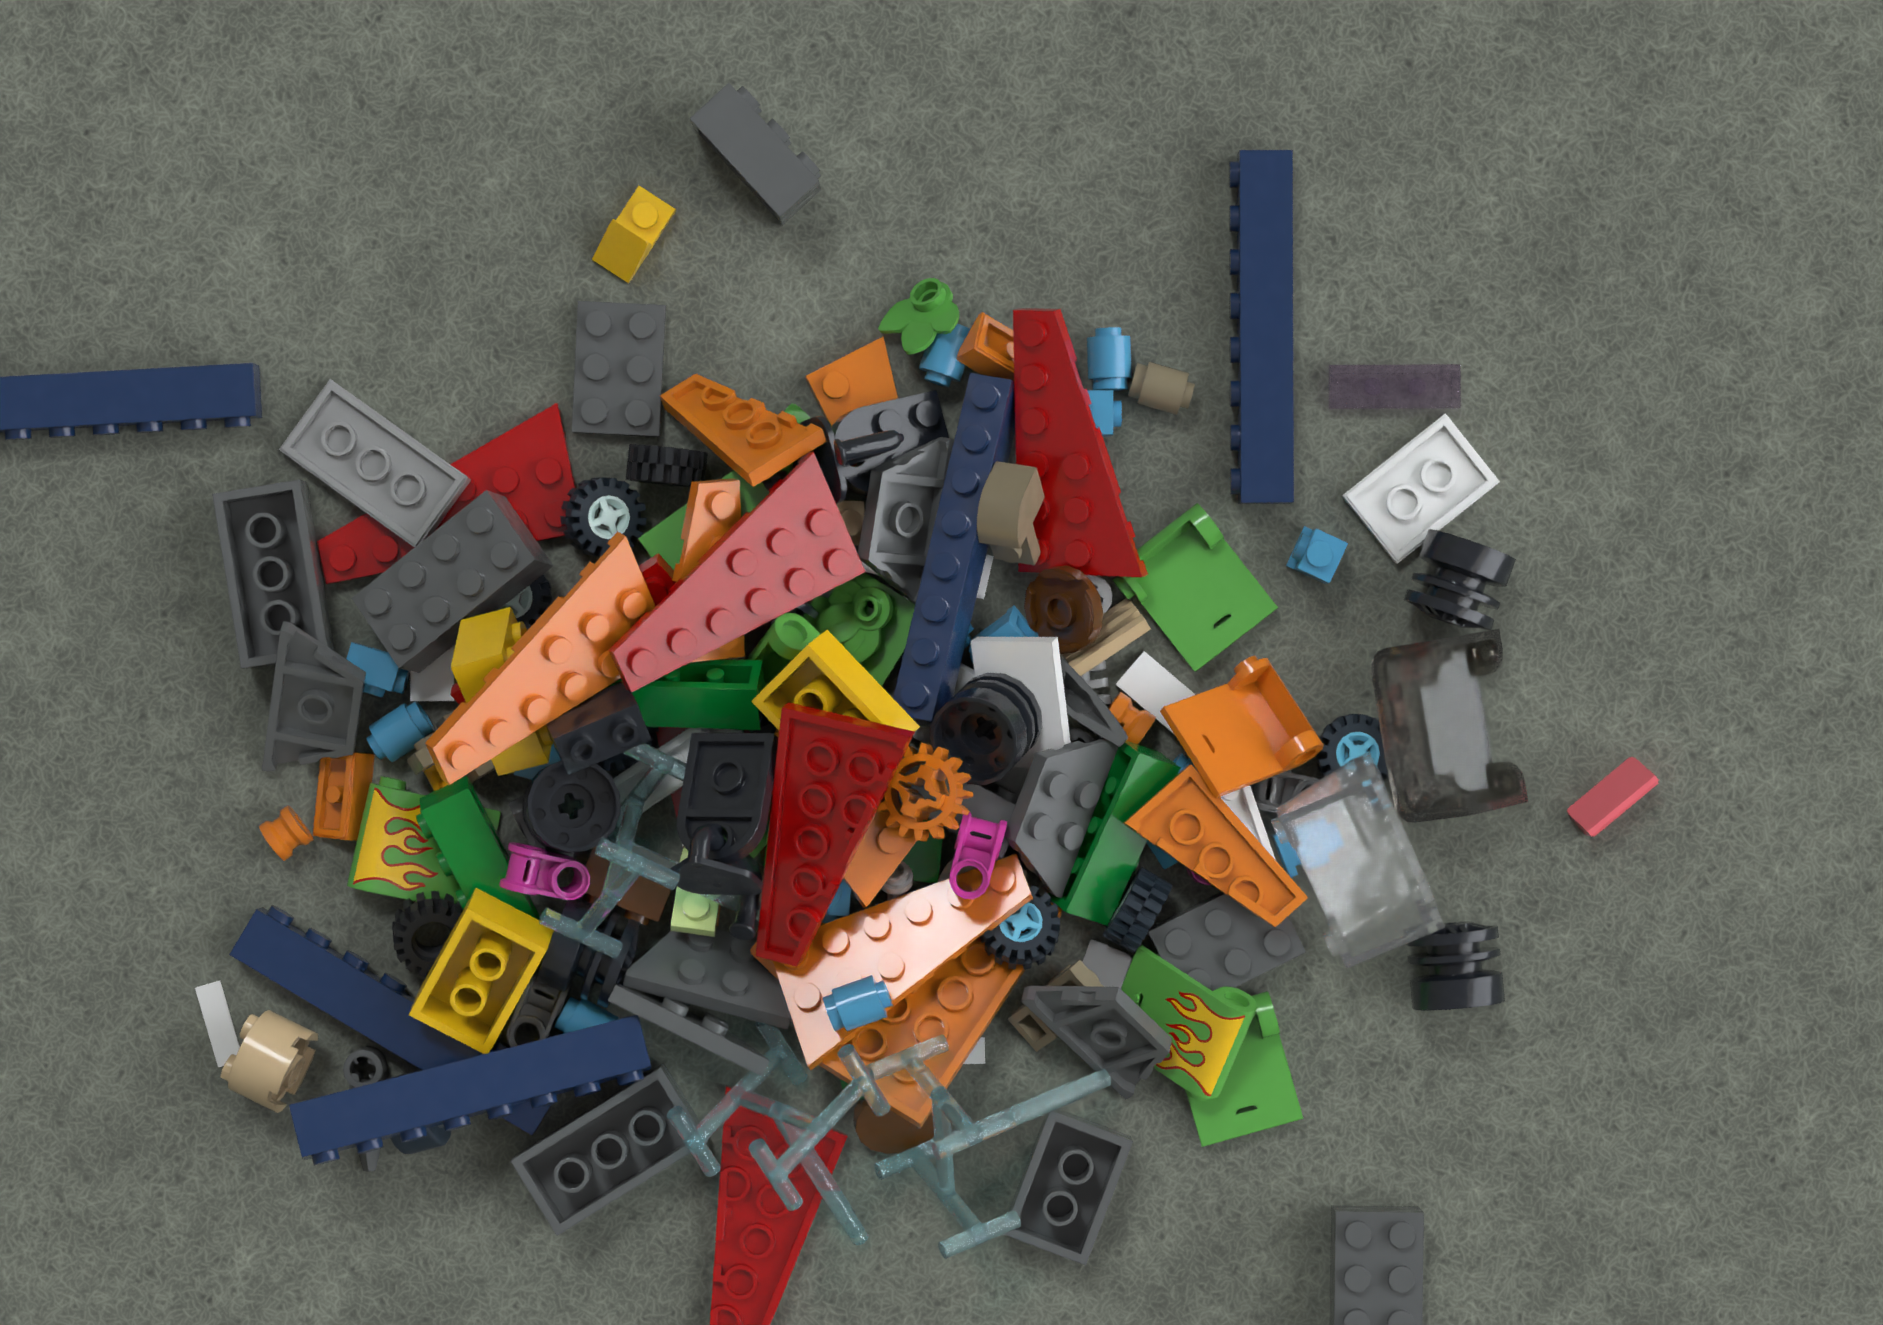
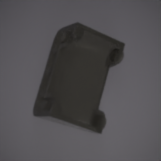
[1371,629,1528,823]

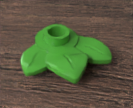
[878,278,960,355]
[815,579,894,664]

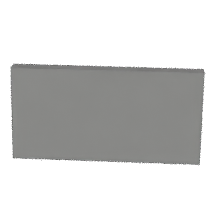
[279,379,471,547]

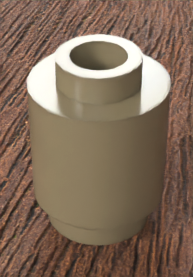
[1128,362,1195,415]

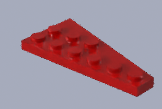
[710,1085,848,1325]

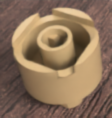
[221,1010,318,1113]

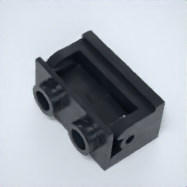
[546,681,651,775]

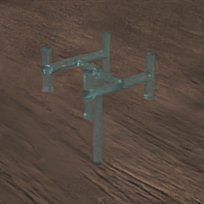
[539,743,761,959]
[667,1021,891,1246]
[866,1034,1111,1259]

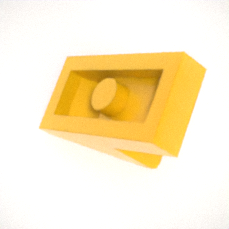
[592,186,676,284]

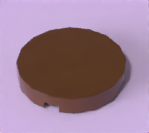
[1024,565,1103,654]
[853,1096,942,1154]

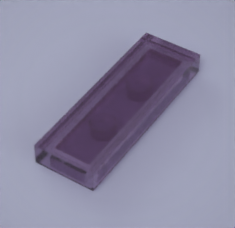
[1328,364,1461,409]

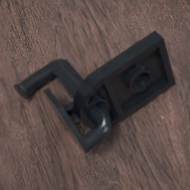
[793,390,949,504]
[668,733,778,941]

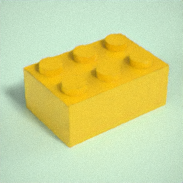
[451,607,553,776]
[751,629,920,731]
[409,888,555,1054]

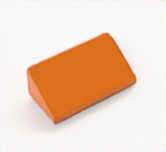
[956,312,1014,382]
[313,752,375,841]

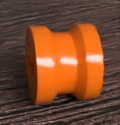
[259,805,314,861]

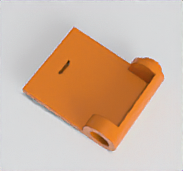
[1160,656,1324,798]

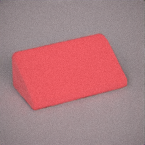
[1567,757,1659,837]

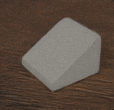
[1082,939,1133,989]

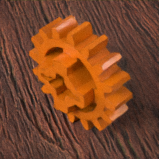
[877,743,973,842]

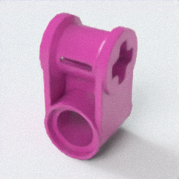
[949,812,1008,899]
[499,842,590,900]

